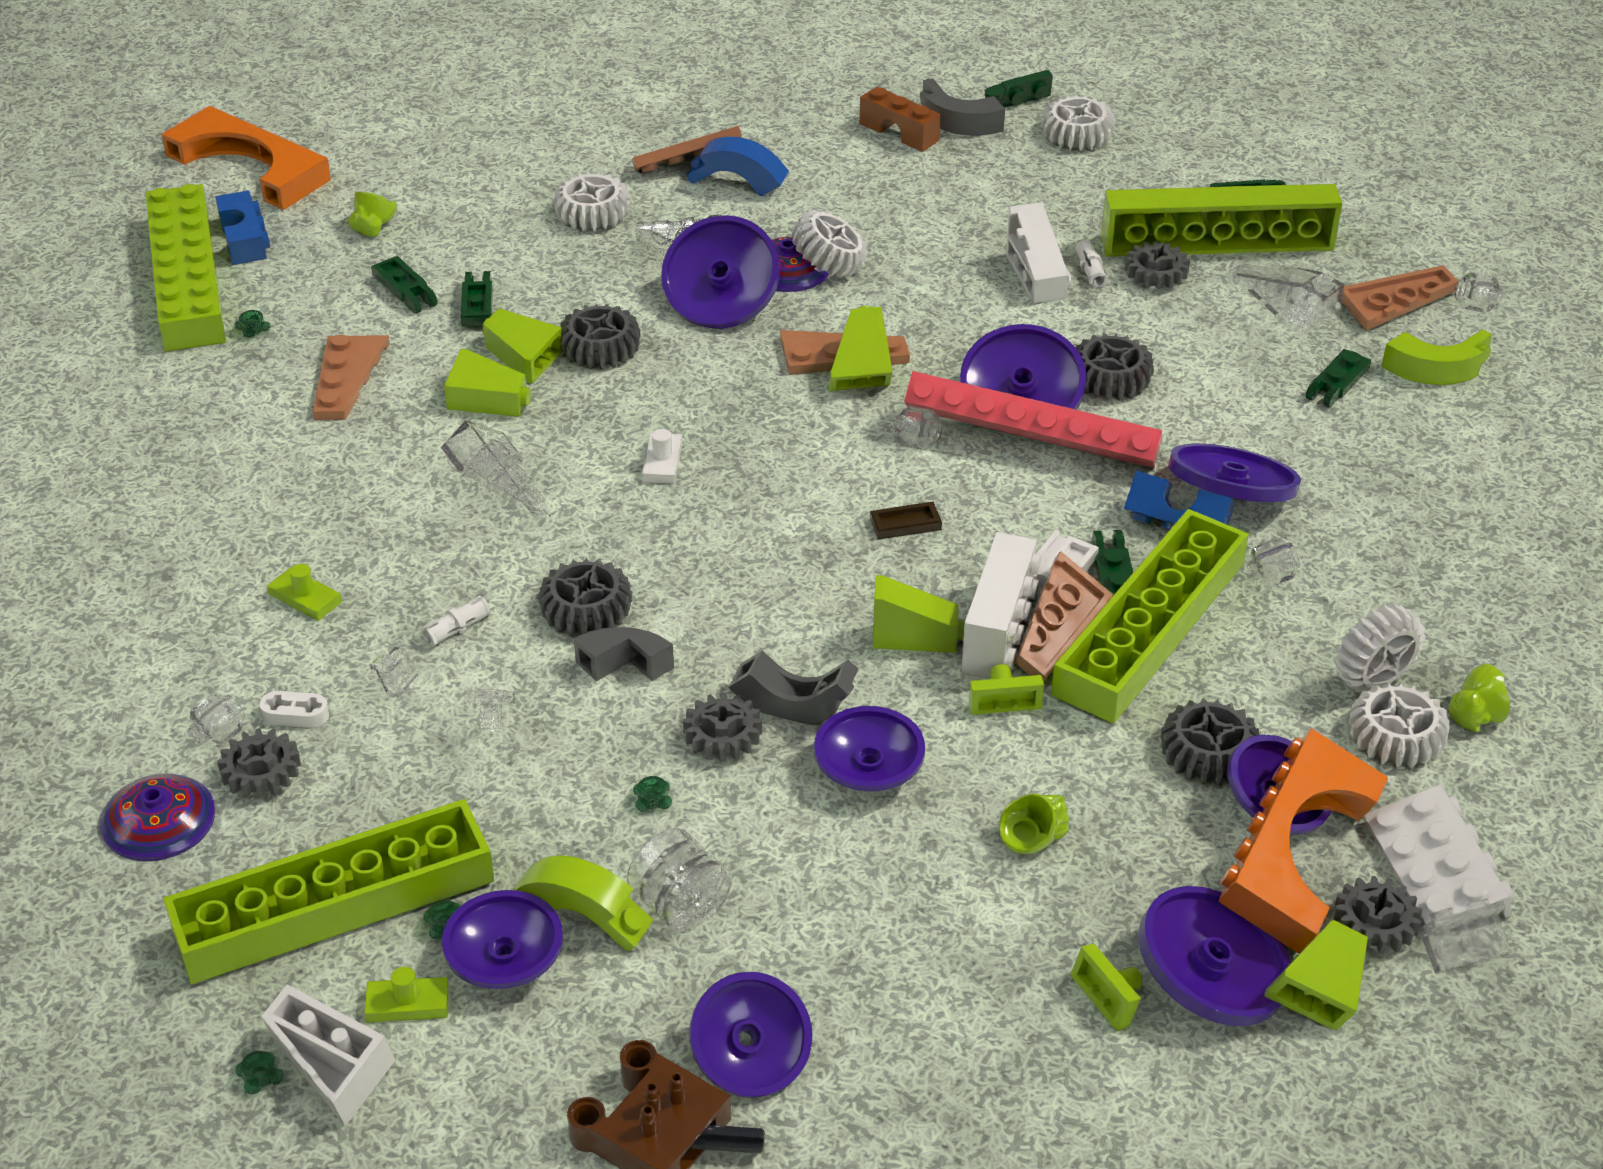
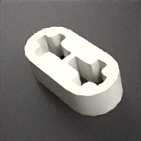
[259,691,329,728]

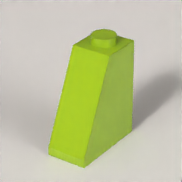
[828,305,893,391]
[482,308,562,384]
[444,349,531,417]
[873,575,965,653]
[1265,920,1368,1030]

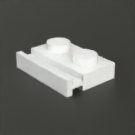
[1034,530,1099,586]

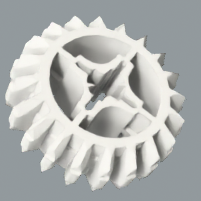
[1041,95,1115,151]
[553,172,630,232]
[791,209,868,278]
[1333,603,1426,692]
[1348,682,1450,769]

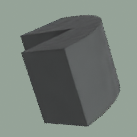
[574,627,674,681]

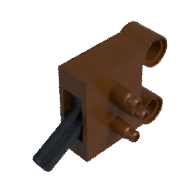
[567,1040,765,1169]

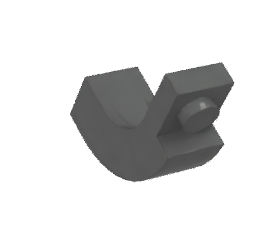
[920,78,1005,136]
[728,650,858,724]

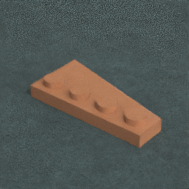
[632,125,742,174]
[1337,265,1459,331]
[780,330,910,375]
[313,335,390,420]
[1014,551,1113,682]

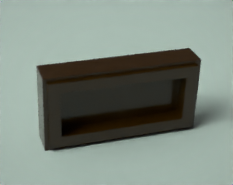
[870,501,942,540]

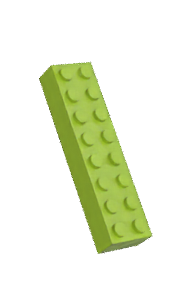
[145,184,226,352]
[1101,184,1343,257]
[1051,509,1249,724]
[163,799,495,985]

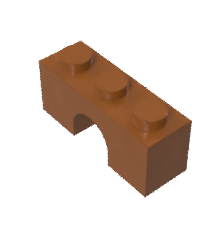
[859,86,941,152]

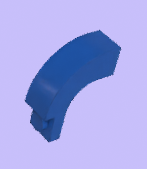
[686,137,789,196]

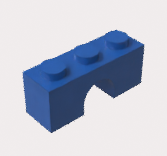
[215,190,271,265]
[1124,471,1236,530]

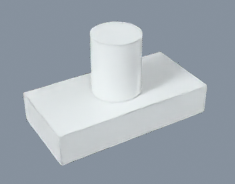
[642,429,683,484]

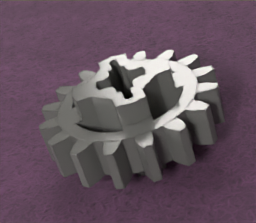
[1125,241,1190,289]
[683,693,762,761]
[217,728,301,798]
[1333,876,1422,954]

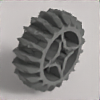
[560,304,641,370]
[1075,333,1154,401]
[539,557,632,636]
[1161,697,1260,786]

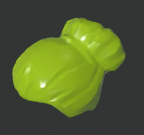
[347,191,397,237]
[1448,663,1510,732]
[999,793,1069,854]

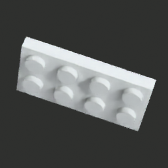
[1364,784,1515,936]

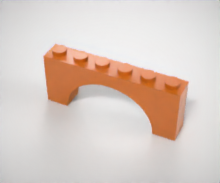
[162,106,331,210]
[1218,728,1388,954]

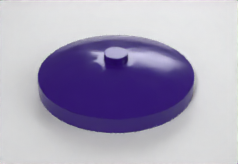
[661,215,780,329]
[960,324,1086,433]
[1168,443,1301,502]
[1138,886,1291,1026]

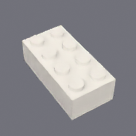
[961,532,1041,679]

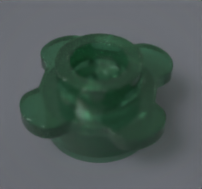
[234,310,271,338]
[633,776,672,812]
[423,900,460,940]
[235,1051,284,1094]

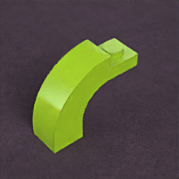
[1381,329,1492,385]
[513,855,654,951]

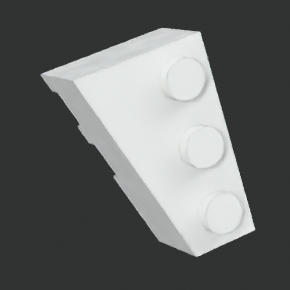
[1006,202,1071,303]
[261,985,395,1126]

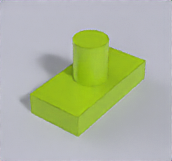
[267,564,342,621]
[969,664,1044,715]
[1070,943,1142,1031]
[364,966,449,1023]

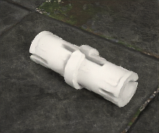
[1075,240,1108,288]
[421,596,491,647]

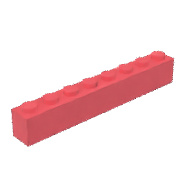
[904,371,1163,468]

